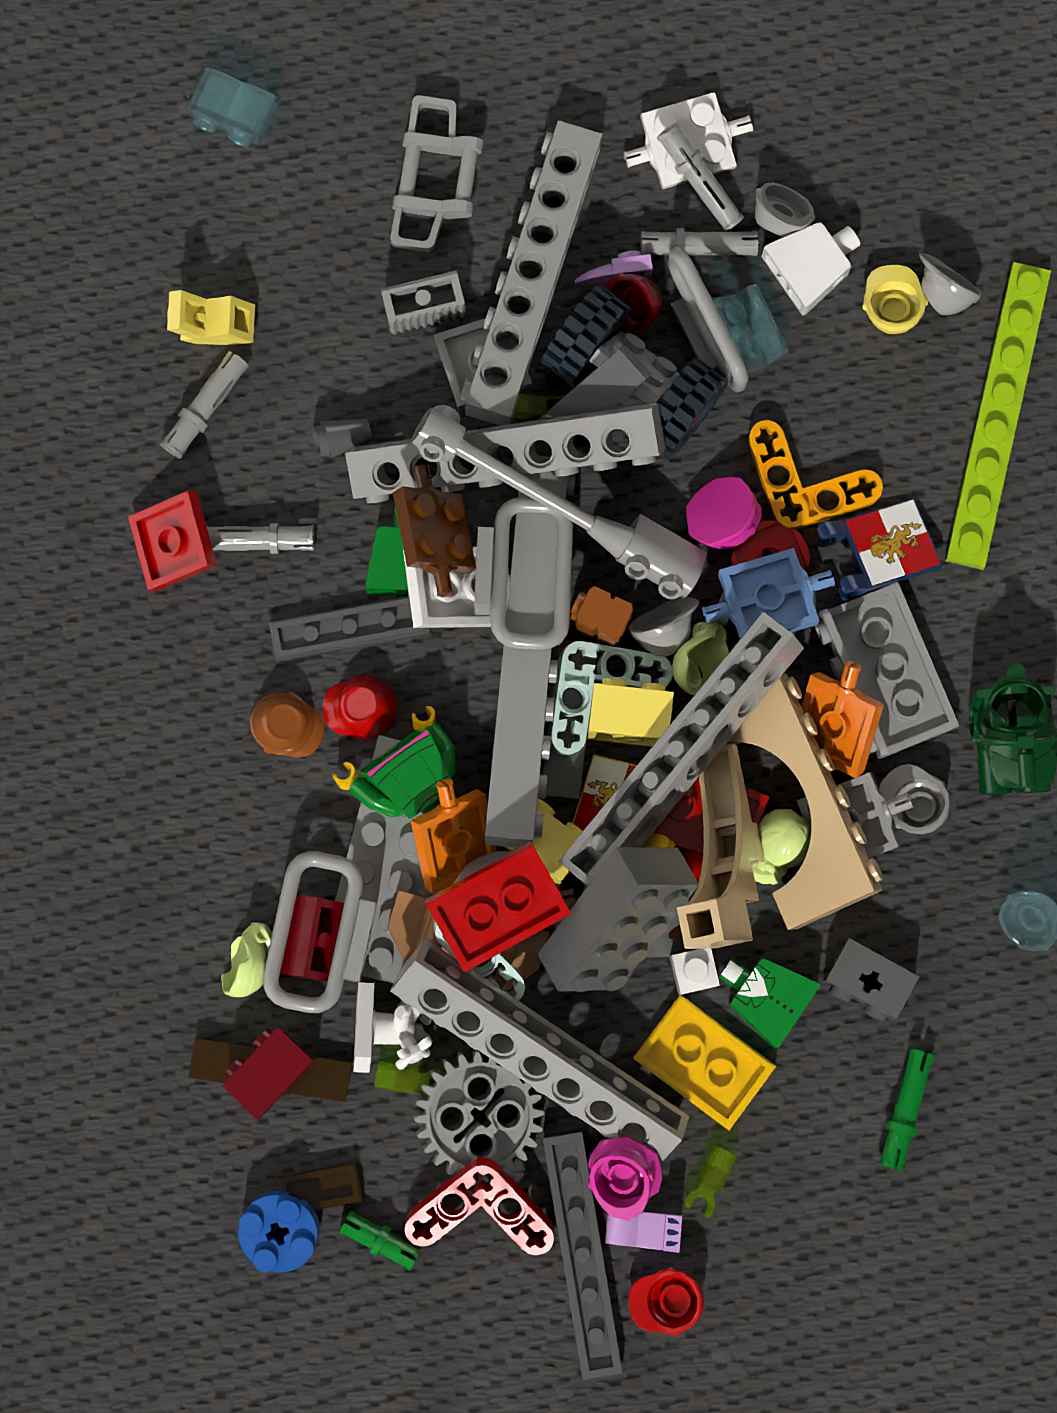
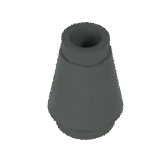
[312,418,372,459]

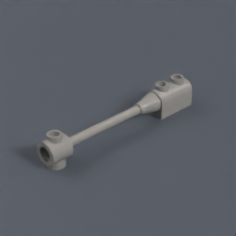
[411,405,707,599]

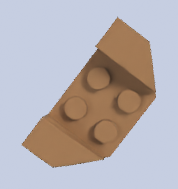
[387,889,550,991]

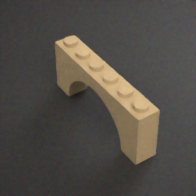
[725,673,883,930]

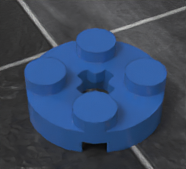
[238,1190,320,1273]

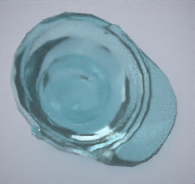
[998,890,1057,951]

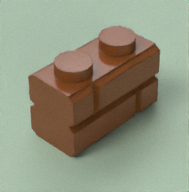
[570,586,633,647]

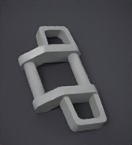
[390,95,484,252]

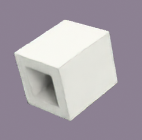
[670,949,720,995]

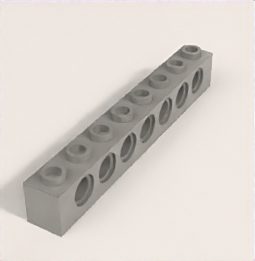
[460,121,602,426]
[345,403,666,503]
[558,612,804,886]
[390,938,689,1163]

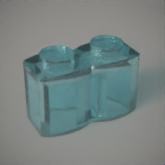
[187,67,279,147]

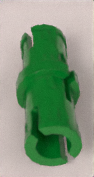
[339,1210,422,1271]

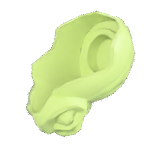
[672,621,729,696]
[752,809,811,885]
[221,922,273,997]

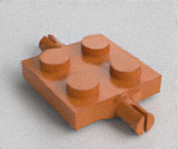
[801,661,884,778]
[411,779,497,894]

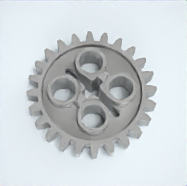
[413,1049,544,1181]

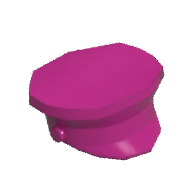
[686,477,762,550]
[588,1136,663,1221]

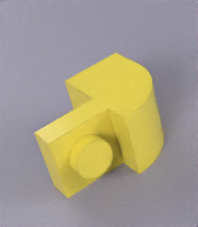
[167,290,255,345]

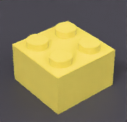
[587,678,674,747]

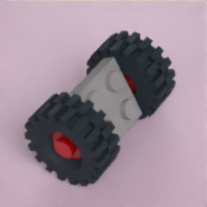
[541,284,729,460]

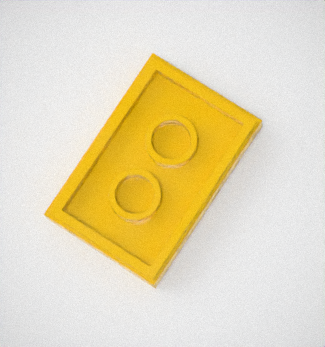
[633,995,776,1131]

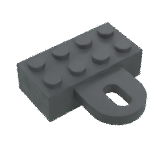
[538,847,698,992]

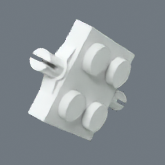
[623,92,753,190]

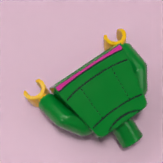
[332,706,456,819]

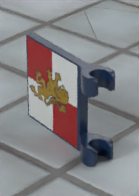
[816,498,943,601]

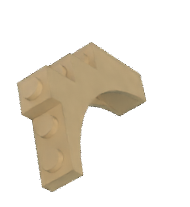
[677,744,765,949]

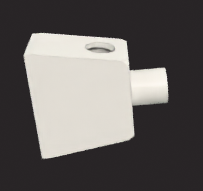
[762,222,860,316]

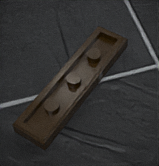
[188,1038,353,1103]

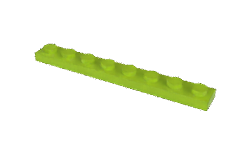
[945,262,1051,570]

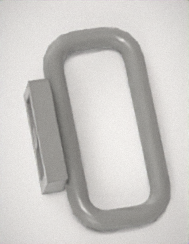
[668,246,748,392]
[475,497,573,650]
[263,851,377,1013]

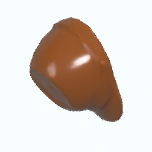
[250,692,325,758]

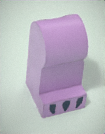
[605,1212,682,1253]

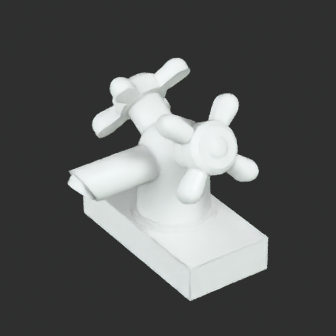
[353,982,432,1073]

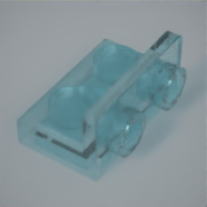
[712,284,788,372]

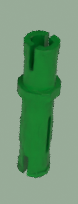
[879,1049,935,1172]

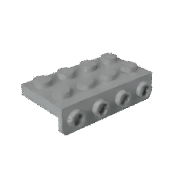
[815,582,959,760]

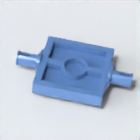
[702,548,835,639]

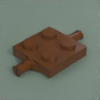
[393,465,476,597]

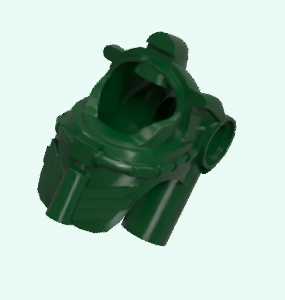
[969,664,1057,795]

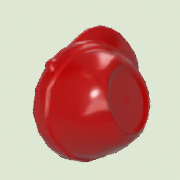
[322,675,398,741]
[628,1267,704,1336]

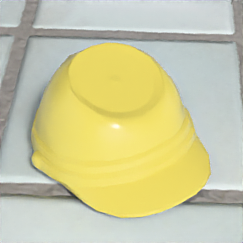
[862,265,928,334]

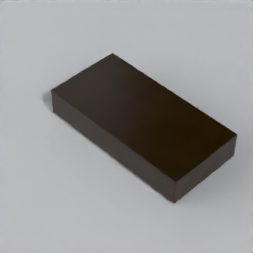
[277,1161,363,1211]

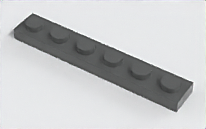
[542,1132,622,1380]

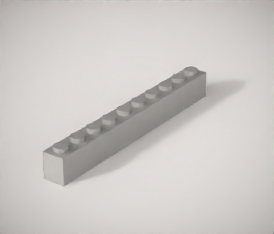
[485,456,576,848]

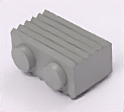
[381,270,466,335]

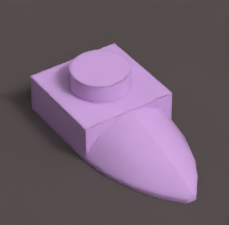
[575,251,652,285]

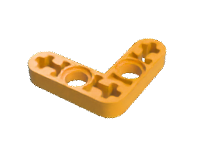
[748,420,883,530]

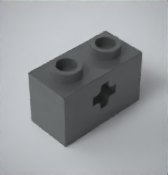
[823,938,919,1023]

